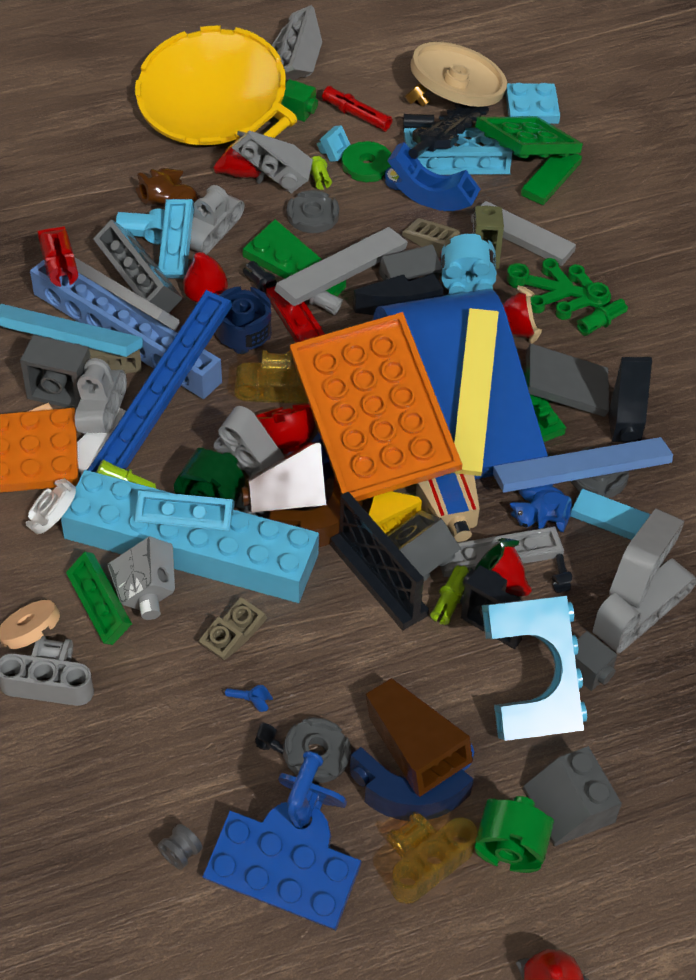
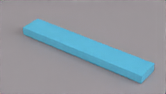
[0,304,143,357]

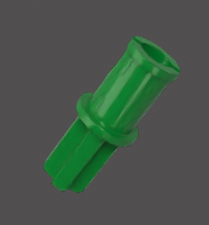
[577,299,628,336]

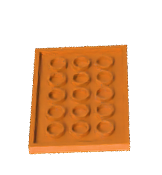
[290,312,463,501]

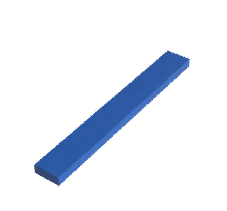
[88,290,232,472]

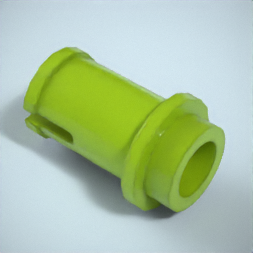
[310,156,332,190]

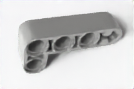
[609,509,685,608]
[593,558,696,654]

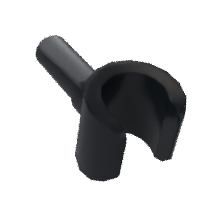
[552,554,573,593]
[255,723,283,755]

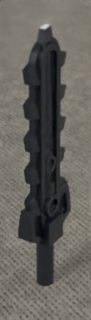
[409,103,489,159]

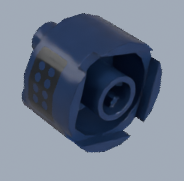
[216,286,272,354]

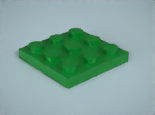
[475,116,583,158]

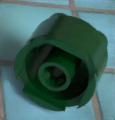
[174,448,246,502]

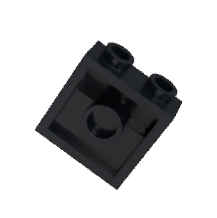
[460,565,523,649]

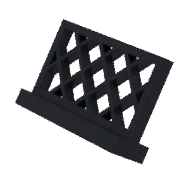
[330,492,429,631]

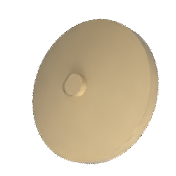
[410,42,507,107]

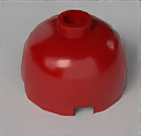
[256,404,315,454]

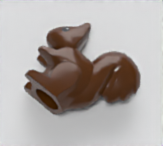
[136,168,198,205]

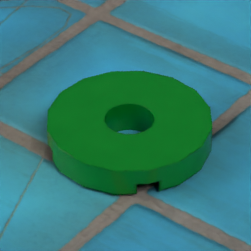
[341,141,391,182]

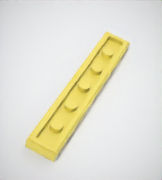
[453,308,499,476]

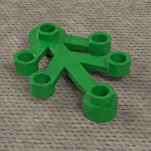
[507,258,611,320]

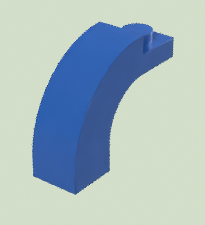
[388,142,481,211]

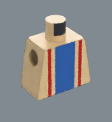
[416,473,479,542]

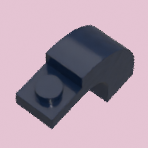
[350,747,473,821]

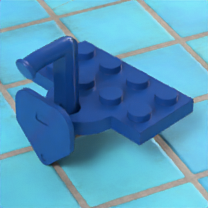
[203,751,362,931]

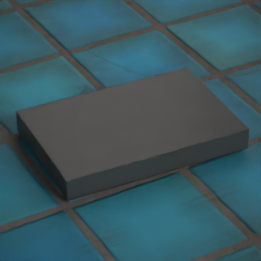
[526,343,609,417]

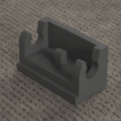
[379,244,441,281]

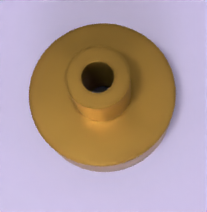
[404,83,430,107]

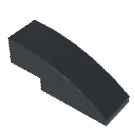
[353,274,444,315]

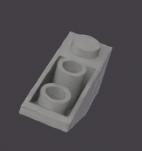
[232,130,313,194]

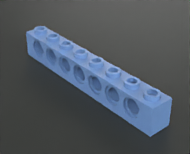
[30,260,222,399]

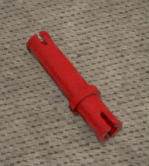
[322,86,393,132]

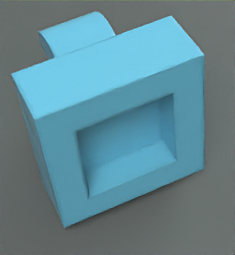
[317,125,351,162]

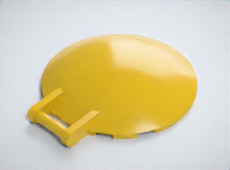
[135,25,297,145]

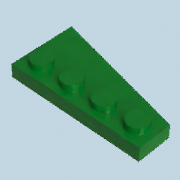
[243,219,346,296]

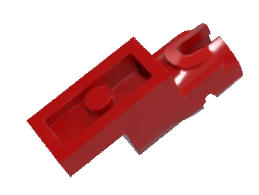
[37,226,78,287]

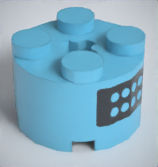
[441,234,497,295]

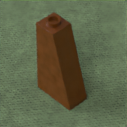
[366,678,473,797]

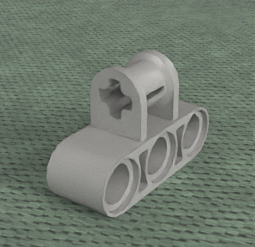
[190,185,245,254]
[75,358,127,433]
[214,406,285,477]
[0,636,94,706]

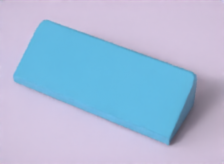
[135,490,234,531]

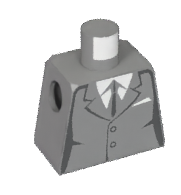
[108,536,175,620]

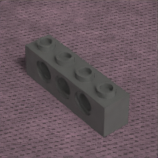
[93,219,183,313]

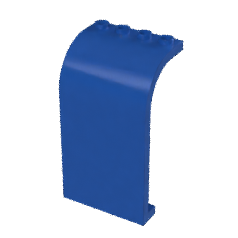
[373,288,548,479]

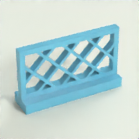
[404,128,512,175]

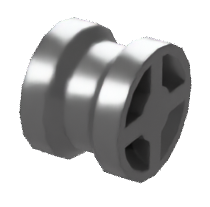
[157,824,203,870]

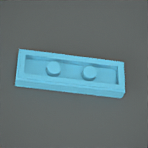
[158,199,194,278]
[570,489,651,540]

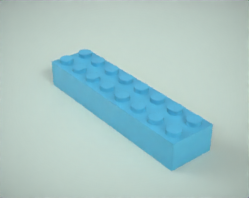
[61,470,319,603]

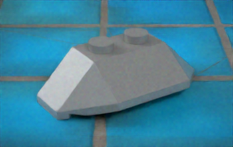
[272,5,322,80]

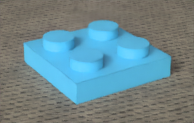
[505,83,560,124]

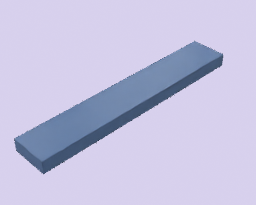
[493,437,673,493]

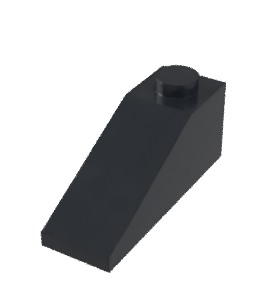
[608,357,652,443]

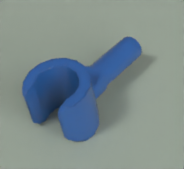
[225,685,273,712]

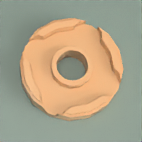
[0,600,60,649]

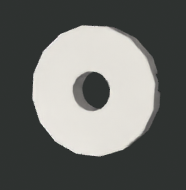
[26,478,76,535]

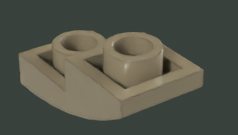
[198,597,267,660]

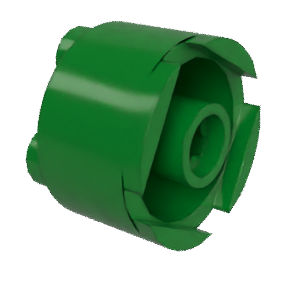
[475,796,554,873]

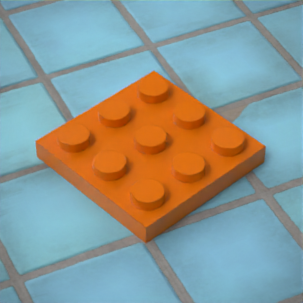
[0,408,79,493]

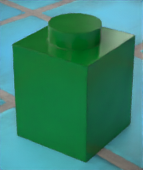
[281,79,318,122]

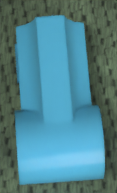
[116,208,165,245]

